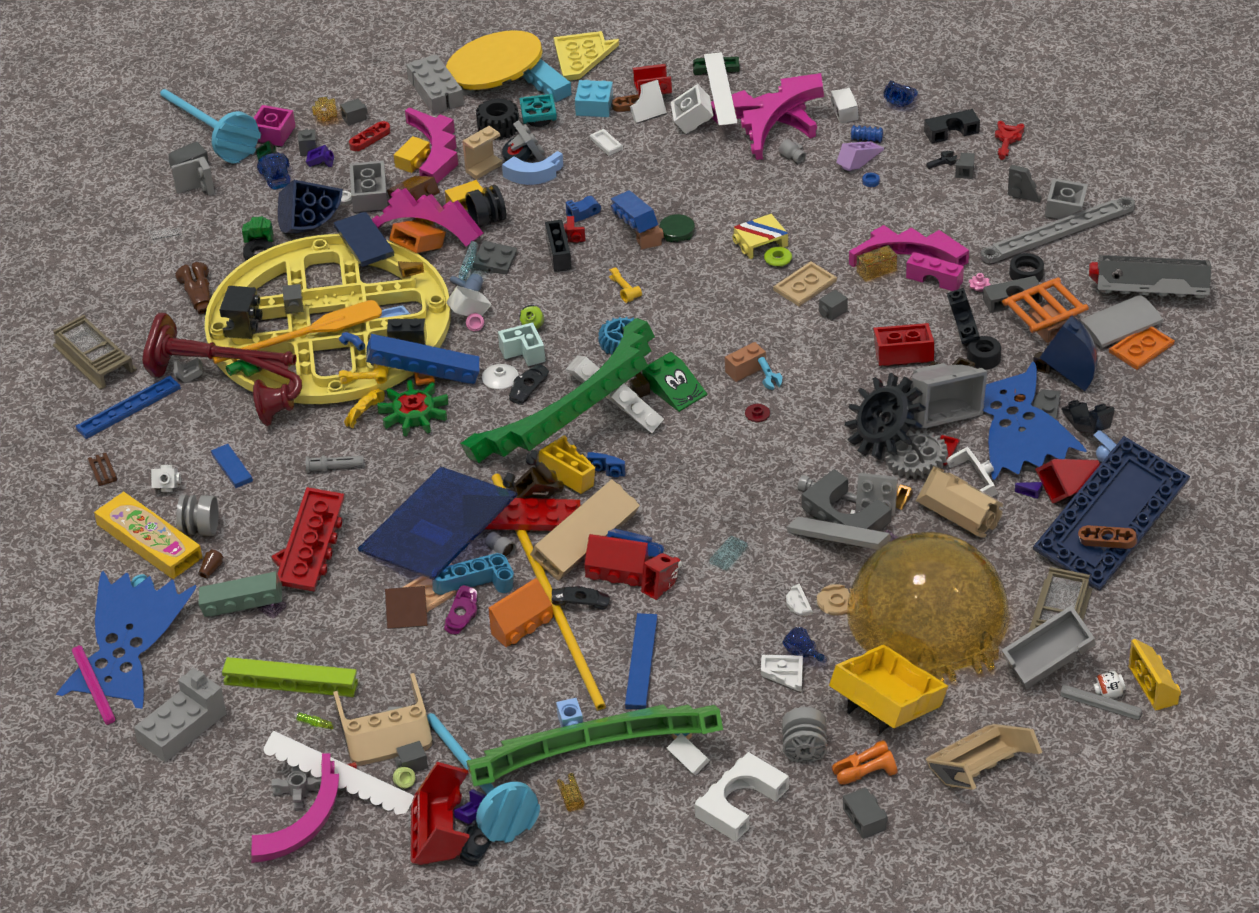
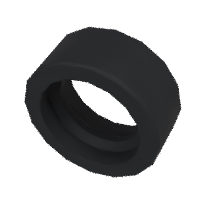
[1009,253,1044,282]

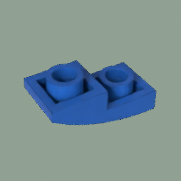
[587,452,626,477]

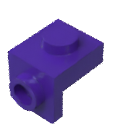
[454,789,486,824]

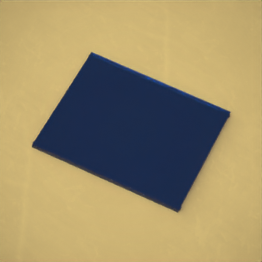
[357,466,518,580]

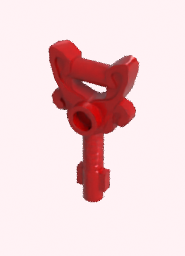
[995,121,1025,160]

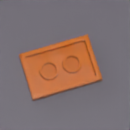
[1109,327,1175,370]

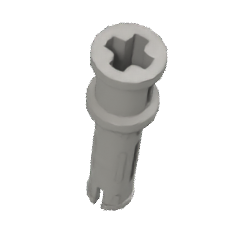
[306,455,364,473]

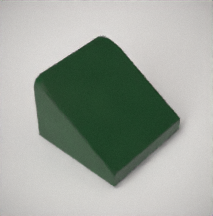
[256,141,278,161]

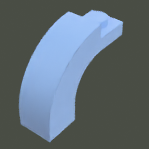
[502,151,563,185]

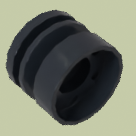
[465,184,507,227]

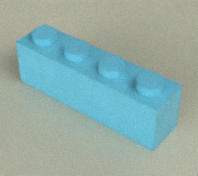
[522,59,572,103]

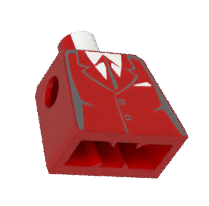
[641,553,682,600]

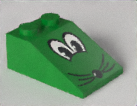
[642,352,707,412]

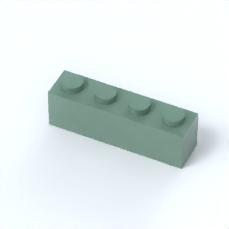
[199,571,282,617]

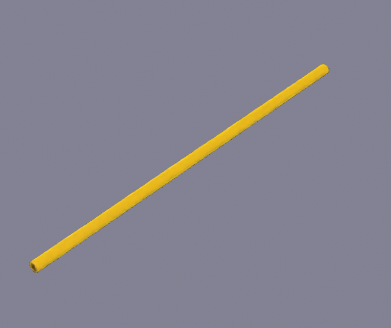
[491,473,606,711]

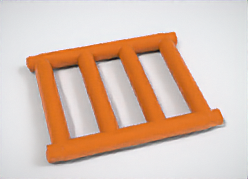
[1002,277,1089,333]

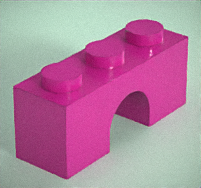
[906,252,964,291]

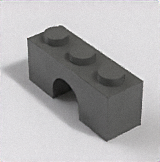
[983,276,1042,313]

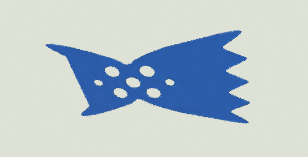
[983,361,1087,480]
[56,571,196,709]

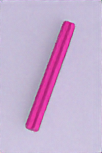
[72,645,116,725]

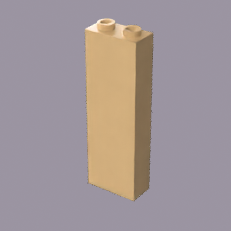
[530,479,640,581]

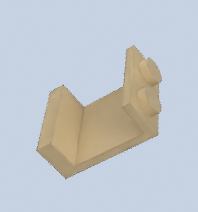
[463,126,503,180]

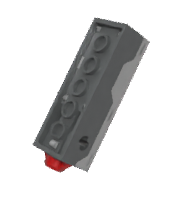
[1089,255,1212,298]

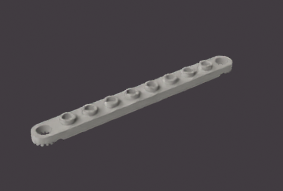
[981,196,1135,263]

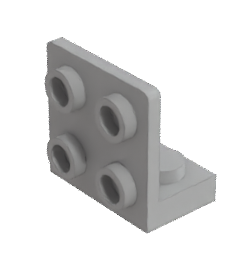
[171,157,215,196]

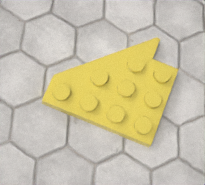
[554,31,619,81]

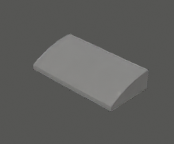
[1080,295,1163,348]

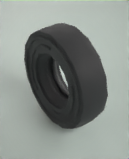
[243,239,274,260]

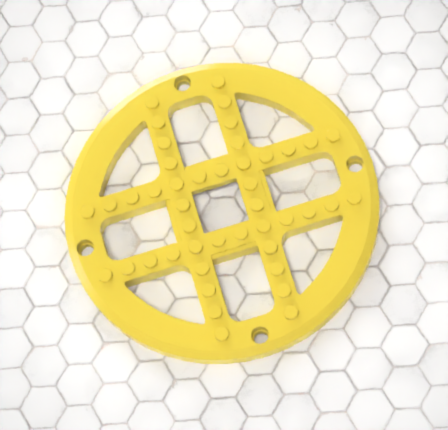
[205,234,451,404]

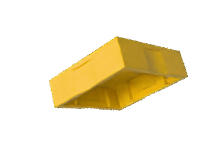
[829,644,948,728]

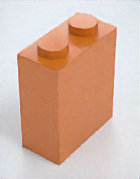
[389,219,446,253]

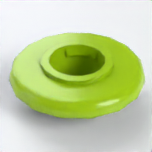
[764,247,792,266]

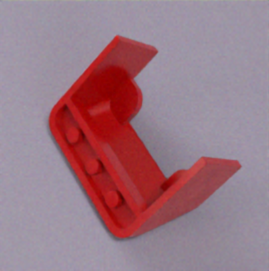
[411,762,469,865]

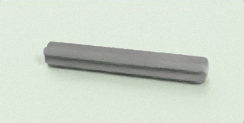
[1060,685,1142,720]

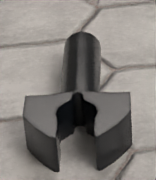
[926,151,957,169]

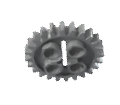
[885,430,948,479]

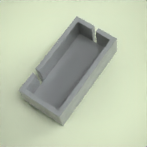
[406,54,464,114]
[1002,605,1096,689]

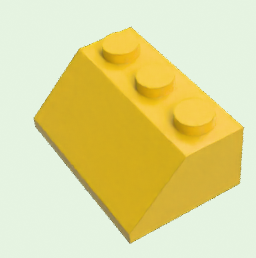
[1128,639,1181,711]

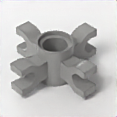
[271,764,321,811]

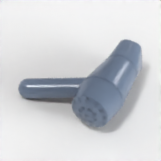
[450,274,483,292]

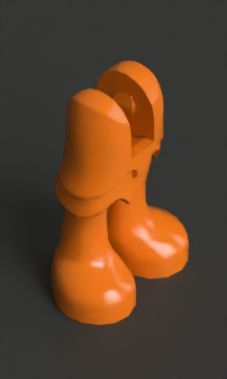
[832,740,898,785]

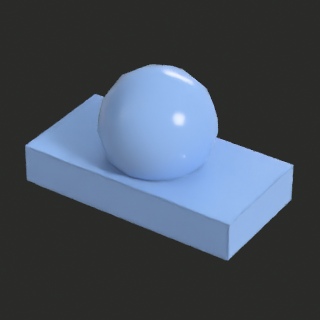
[1094,430,1116,462]

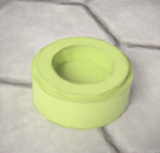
[393,767,415,789]

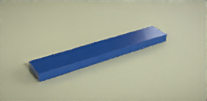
[75,376,181,439]
[625,613,657,710]

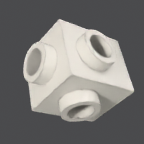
[151,465,181,492]

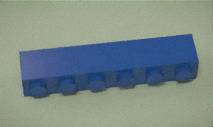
[366,334,479,384]

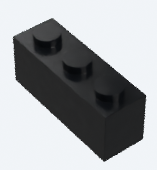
[545,219,572,272]

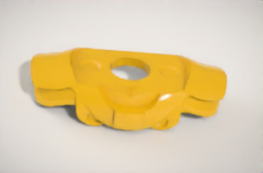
[344,387,385,429]

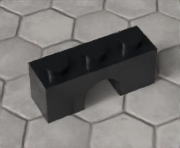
[924,109,980,144]

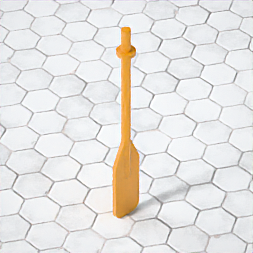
[213,300,382,364]

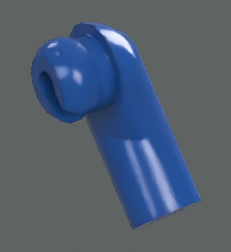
[339,332,365,351]

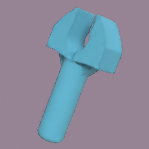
[758,357,782,390]

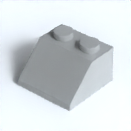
[1045,178,1088,219]

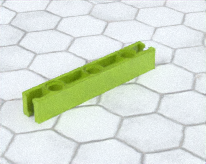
[222,657,358,697]

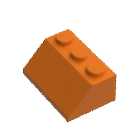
[488,578,553,648]

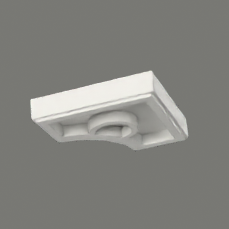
[630,80,667,123]

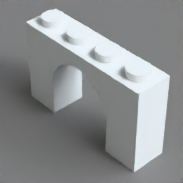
[695,752,789,841]

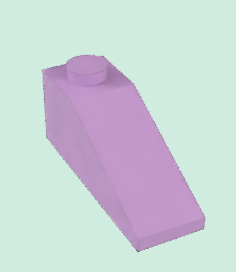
[836,141,884,171]

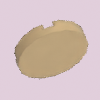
[817,584,857,615]

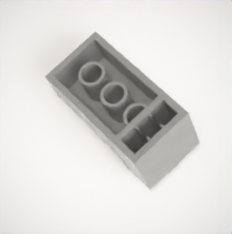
[134,668,227,763]

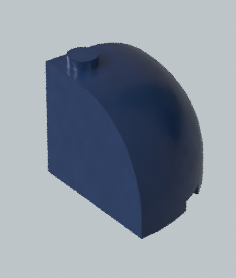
[278,179,343,233]
[1039,315,1098,391]

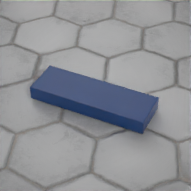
[211,444,253,489]

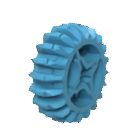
[598,316,635,355]

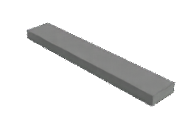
[787,516,891,550]

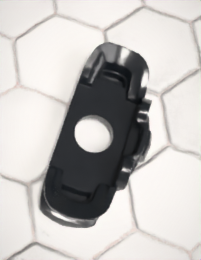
[509,365,549,404]
[551,586,610,610]
[460,819,492,866]

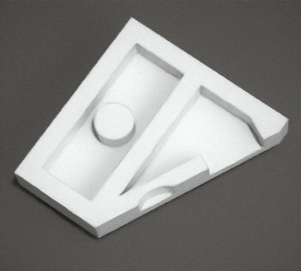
[761,655,803,692]

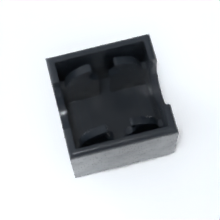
[219,286,263,339]

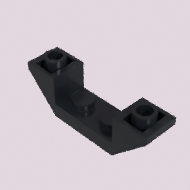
[946,288,980,344]
[1062,400,1115,434]

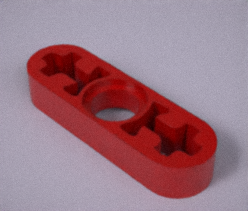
[349,121,391,151]

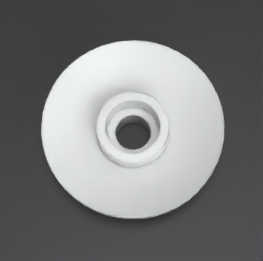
[482,364,519,389]

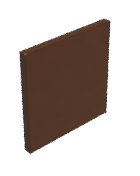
[385,586,428,629]

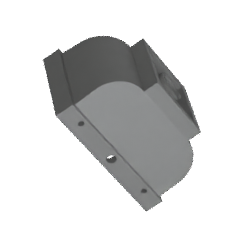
[911,363,987,428]

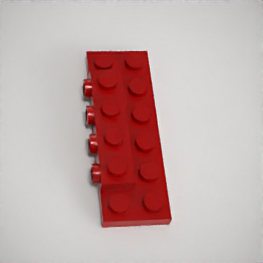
[278,487,345,592]

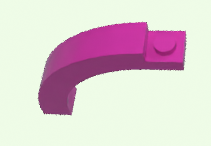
[251,753,339,863]

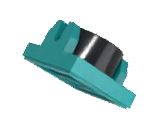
[519,94,557,127]

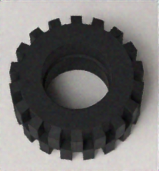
[476,98,519,140]

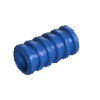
[851,125,883,143]

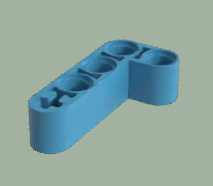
[432,553,514,595]

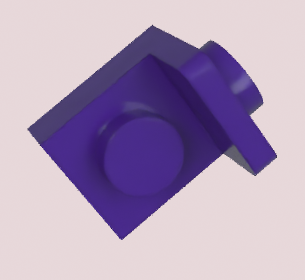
[306,145,334,167]

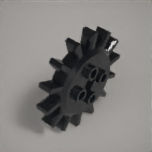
[845,373,926,460]

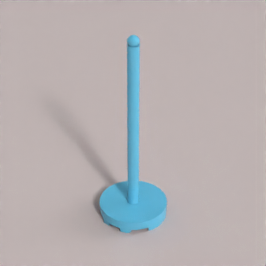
[160,89,261,163]
[427,713,540,843]

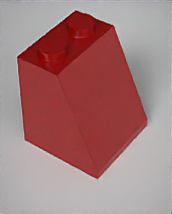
[1035,459,1100,504]

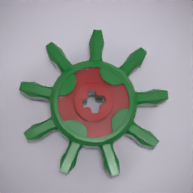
[377,380,449,437]

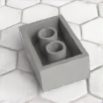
[349,160,388,212]

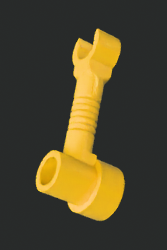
[609,267,642,303]
[339,364,389,384]

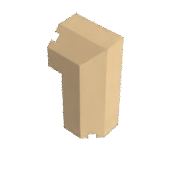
[916,466,1003,538]

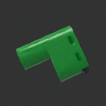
[226,359,262,377]

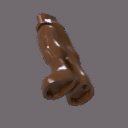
[175,262,211,314]

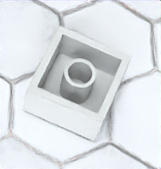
[671,84,713,134]

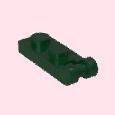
[693,57,740,75]

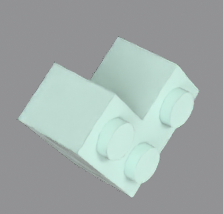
[498,323,545,366]

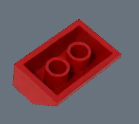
[873,323,934,366]
[584,534,649,586]

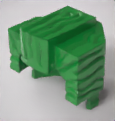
[242,216,274,243]

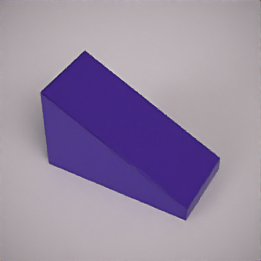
[1014,482,1043,499]

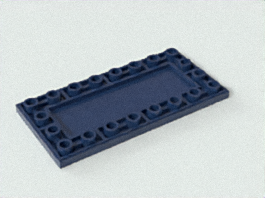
[1033,436,1190,591]

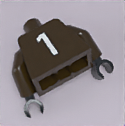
[503,450,564,499]

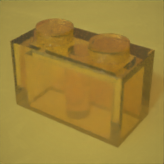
[856,245,897,282]

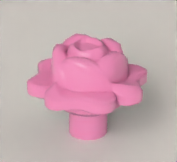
[969,273,991,292]

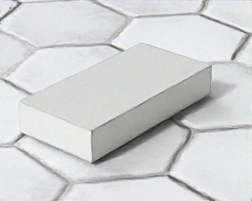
[590,129,623,155]
[667,733,710,775]

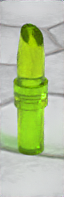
[296,712,334,729]

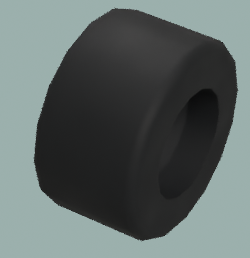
[967,336,1001,370]

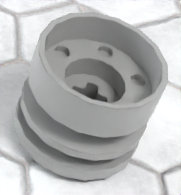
[176,495,219,536]
[782,707,827,762]

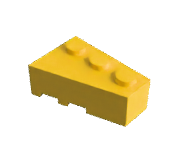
[538,435,595,494]

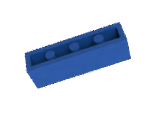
[611,190,658,233]

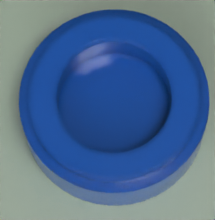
[862,173,880,187]

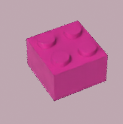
[254,105,295,146]

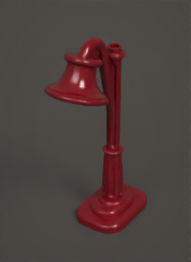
[142,312,302,426]

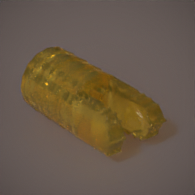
[557,773,584,812]

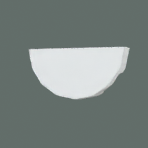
[786,584,813,616]

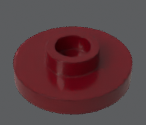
[745,404,770,422]

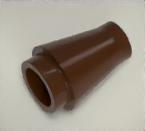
[198,549,224,579]

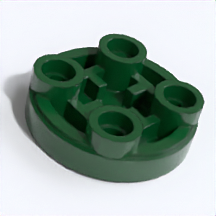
[659,214,695,242]

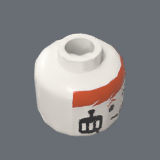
[1093,671,1126,699]

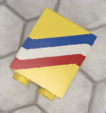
[732,214,788,259]

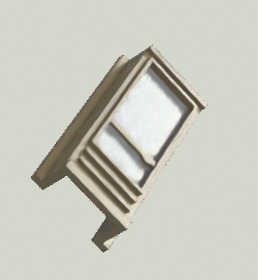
[53,315,137,390]
[1028,567,1093,633]

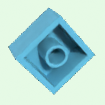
[575,80,613,117]

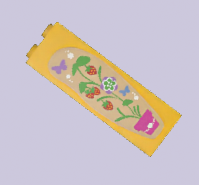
[94,492,203,579]

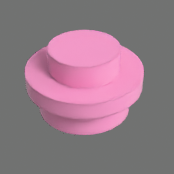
[466,313,484,331]

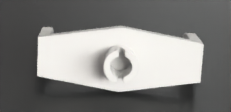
[947,447,998,497]

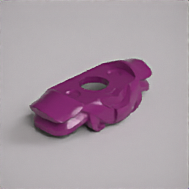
[444,585,478,634]

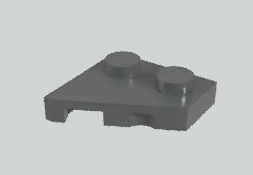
[1008,164,1042,203]

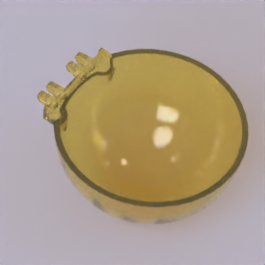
[847,532,1009,683]

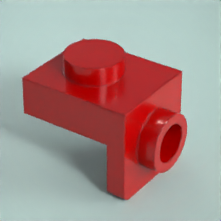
[564,216,586,243]

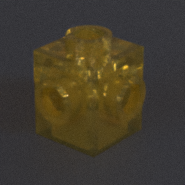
[312,97,337,122]

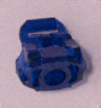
[883,80,918,107]
[257,152,291,190]
[782,627,827,663]

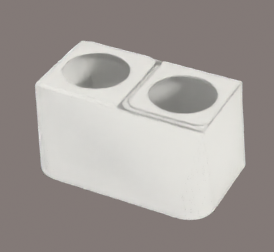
[831,88,858,123]
[446,286,491,316]

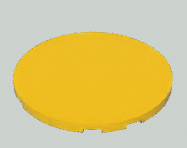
[446,30,543,90]

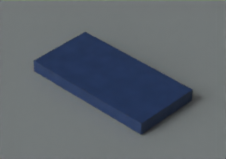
[333,211,394,267]

